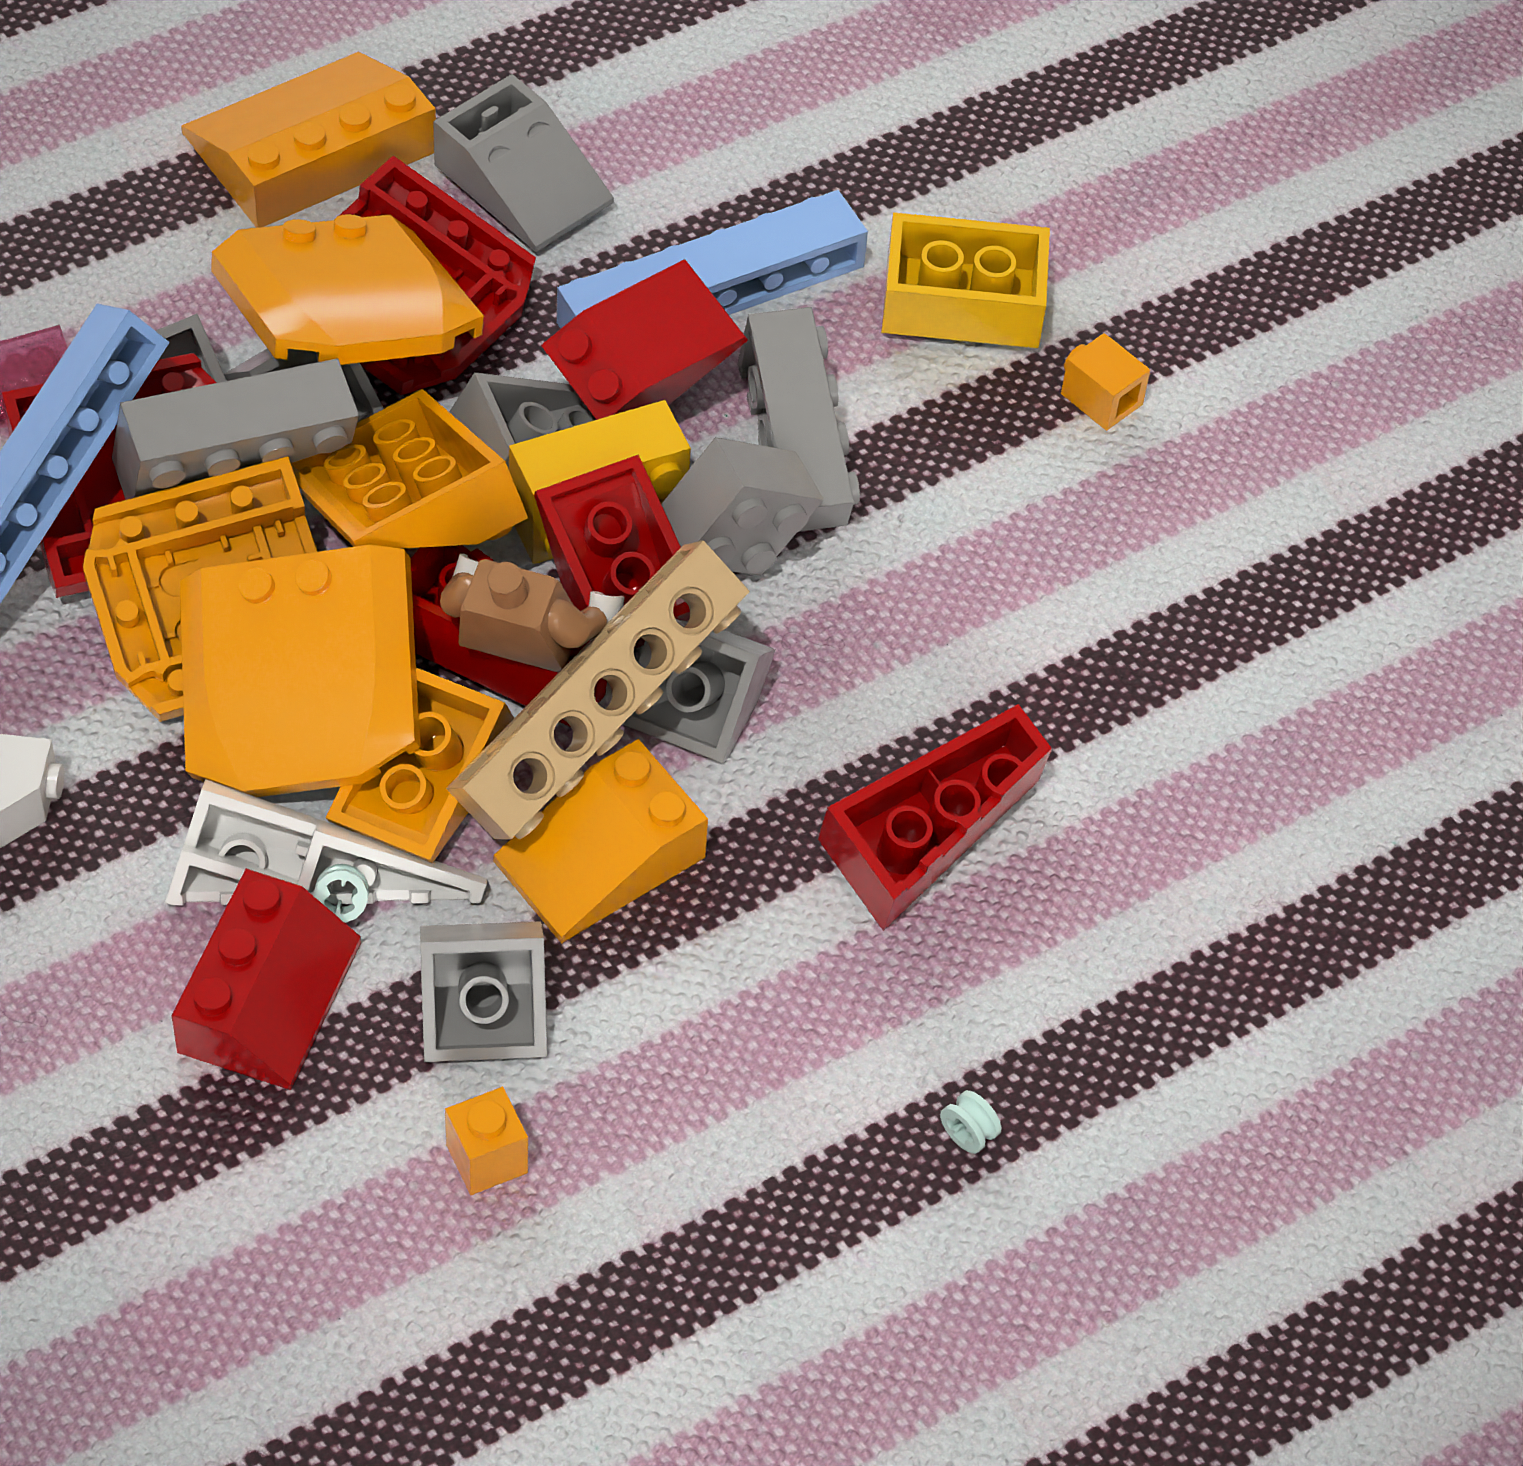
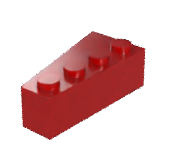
[410,545,607,727]

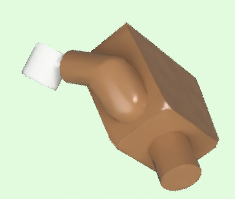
[440,554,625,672]

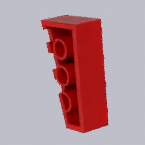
[818,704,1052,931]

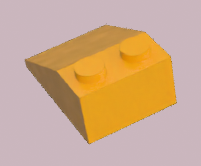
[325,668,514,863]
[493,739,708,944]

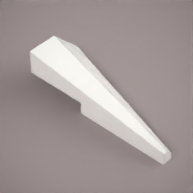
[165,779,487,905]

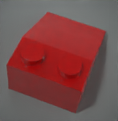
[541,259,748,420]
[534,454,690,649]

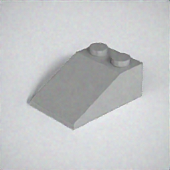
[449,372,596,469]

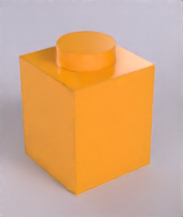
[1061,333,1150,431]
[445,1086,528,1196]

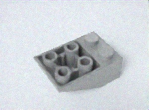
[433,74,614,252]

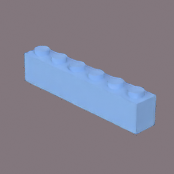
[557,190,868,329]
[0,304,170,604]

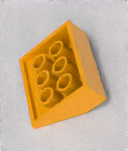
[181,52,436,228]
[291,389,528,548]

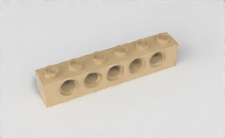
[446,540,750,839]

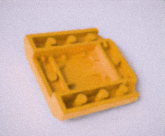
[211,214,484,365]
[83,456,317,722]
[180,544,420,797]

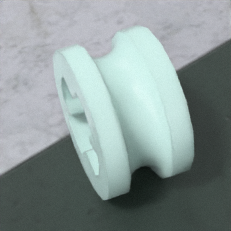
[314,864,369,923]
[940,1090,1002,1154]

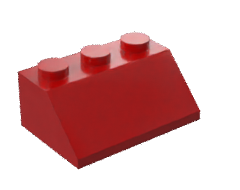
[171,868,361,1090]

